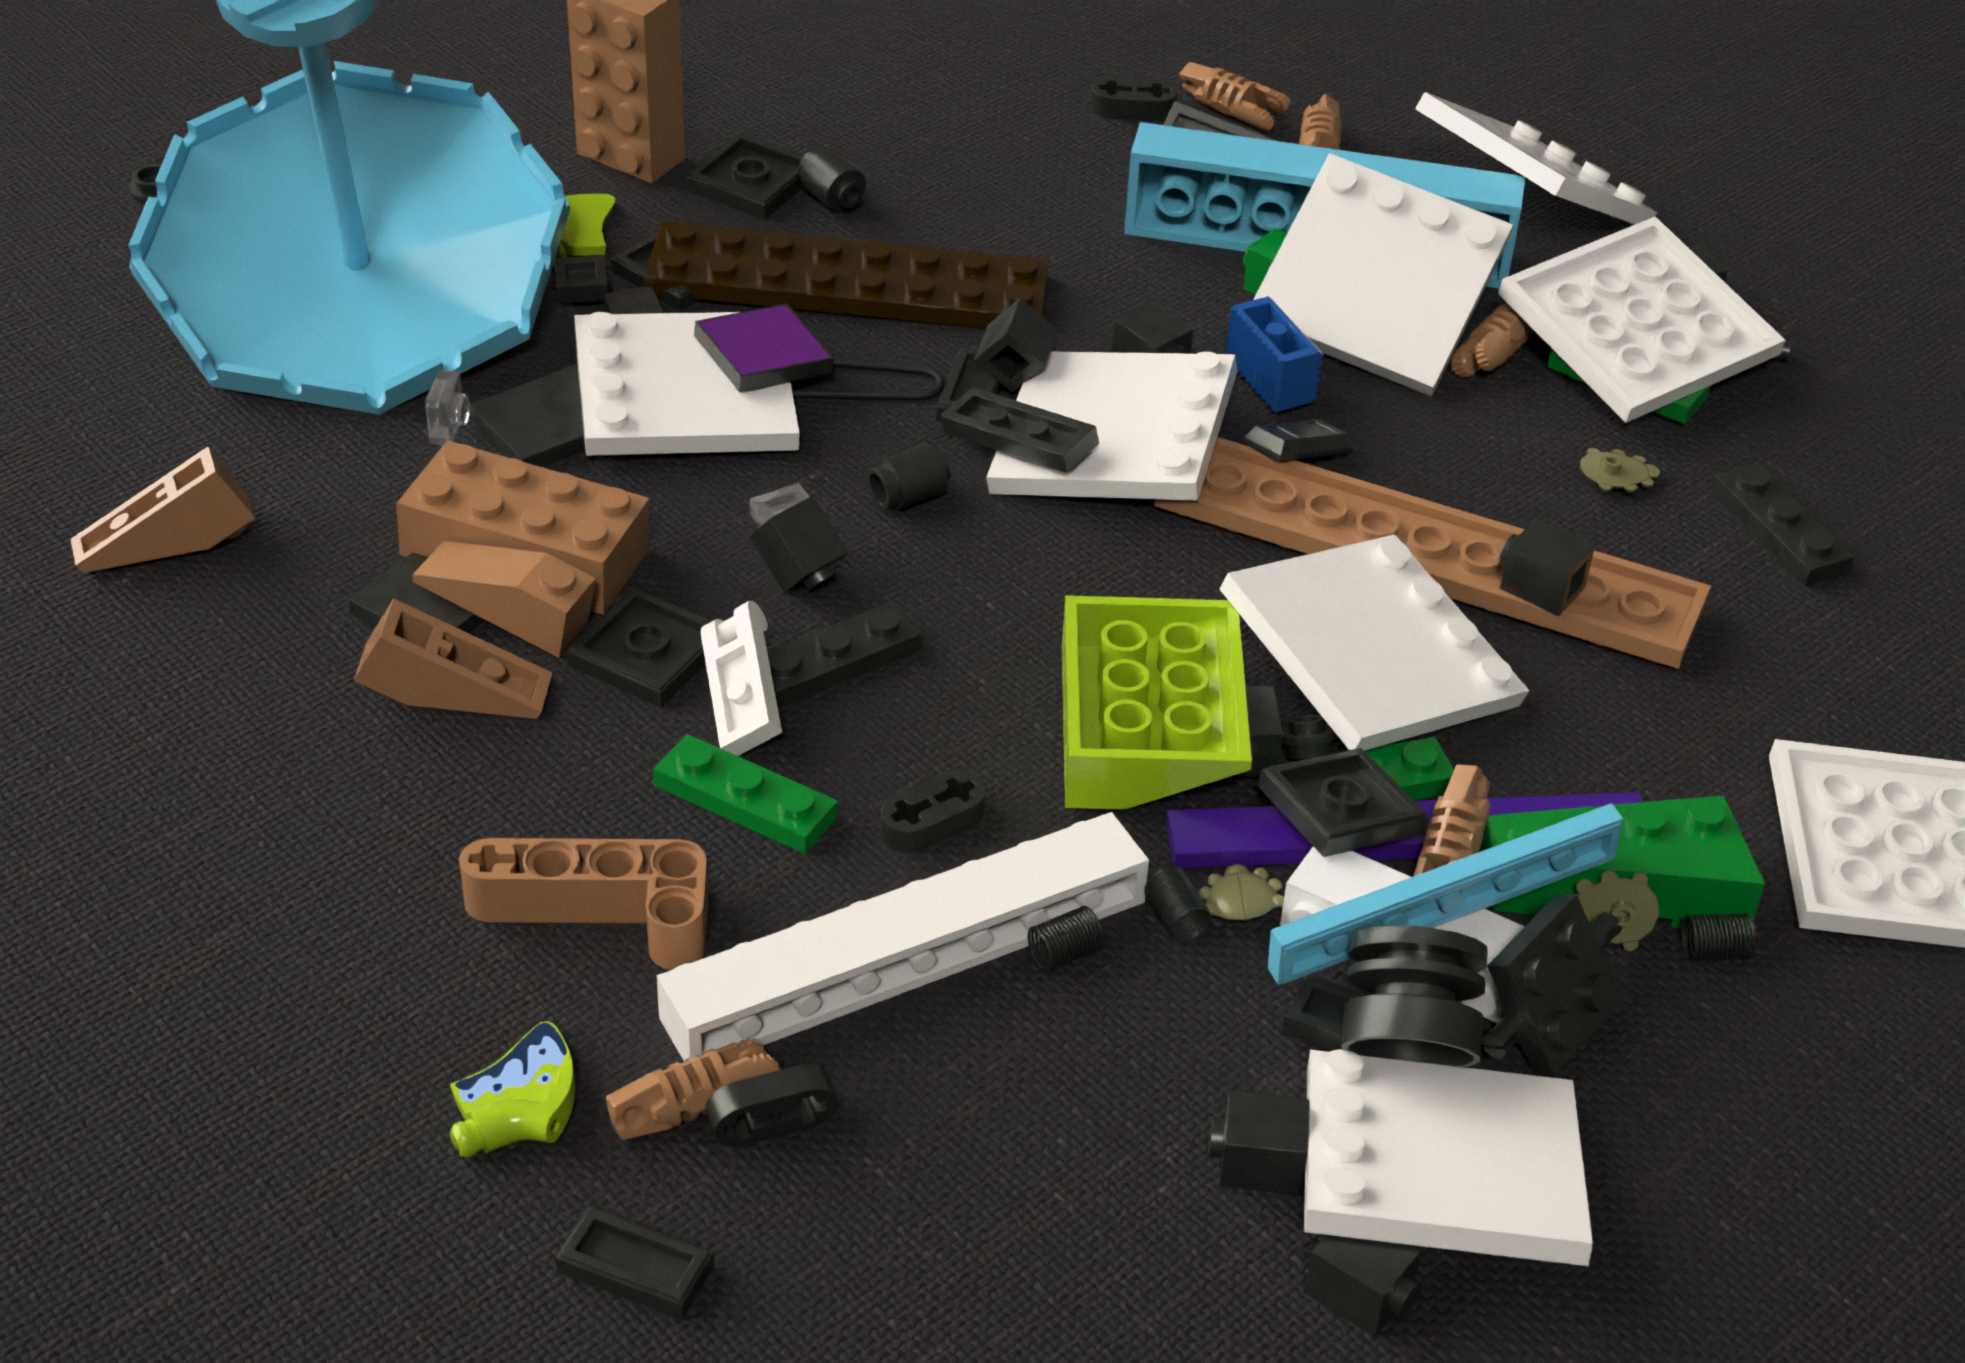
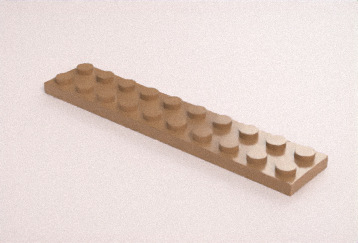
[1155,437,1711,669]

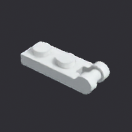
[701,601,782,756]

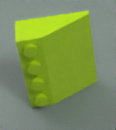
[1062,595,1252,810]

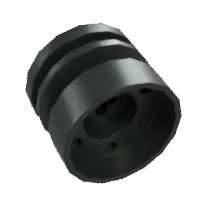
[1341,926,1488,1067]

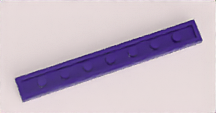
[1166,792,1643,868]

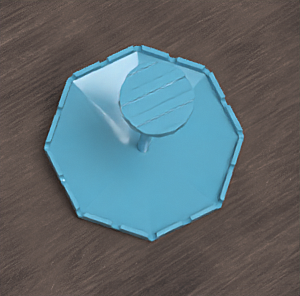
[128,0,570,415]

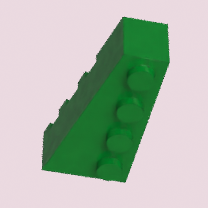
[1480,795,1765,935]

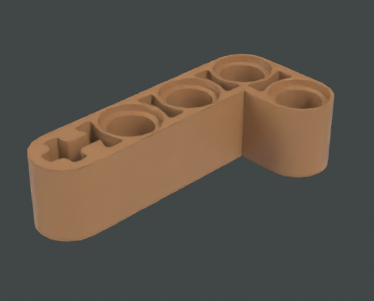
[459,838,708,970]

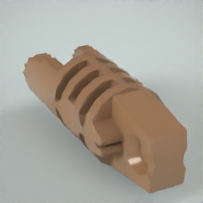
[1180,62,1291,132]
[1299,94,1342,150]
[1450,302,1534,377]
[1413,765,1491,877]
[606,1038,781,1140]

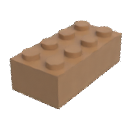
[567,0,686,183]
[396,440,650,615]

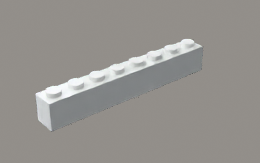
[657,812,1149,1062]

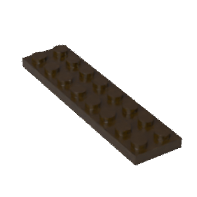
[644,221,1049,328]

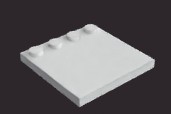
[1416,92,1657,224]
[1253,153,1513,397]
[1498,217,1786,423]
[574,312,800,456]
[986,352,1237,500]
[1220,534,1529,751]
[1769,739,1965,948]
[1304,1050,1593,1266]

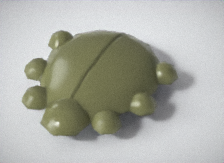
[1580,448,1660,493]
[1198,864,1284,920]
[1576,870,1659,952]

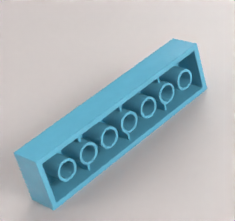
[1124,122,1525,289]

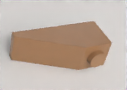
[70,447,256,573]
[412,540,596,658]
[353,598,552,719]

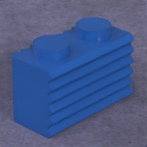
[1226,296,1324,412]

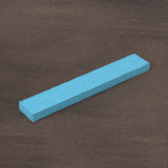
[1268,803,1623,985]

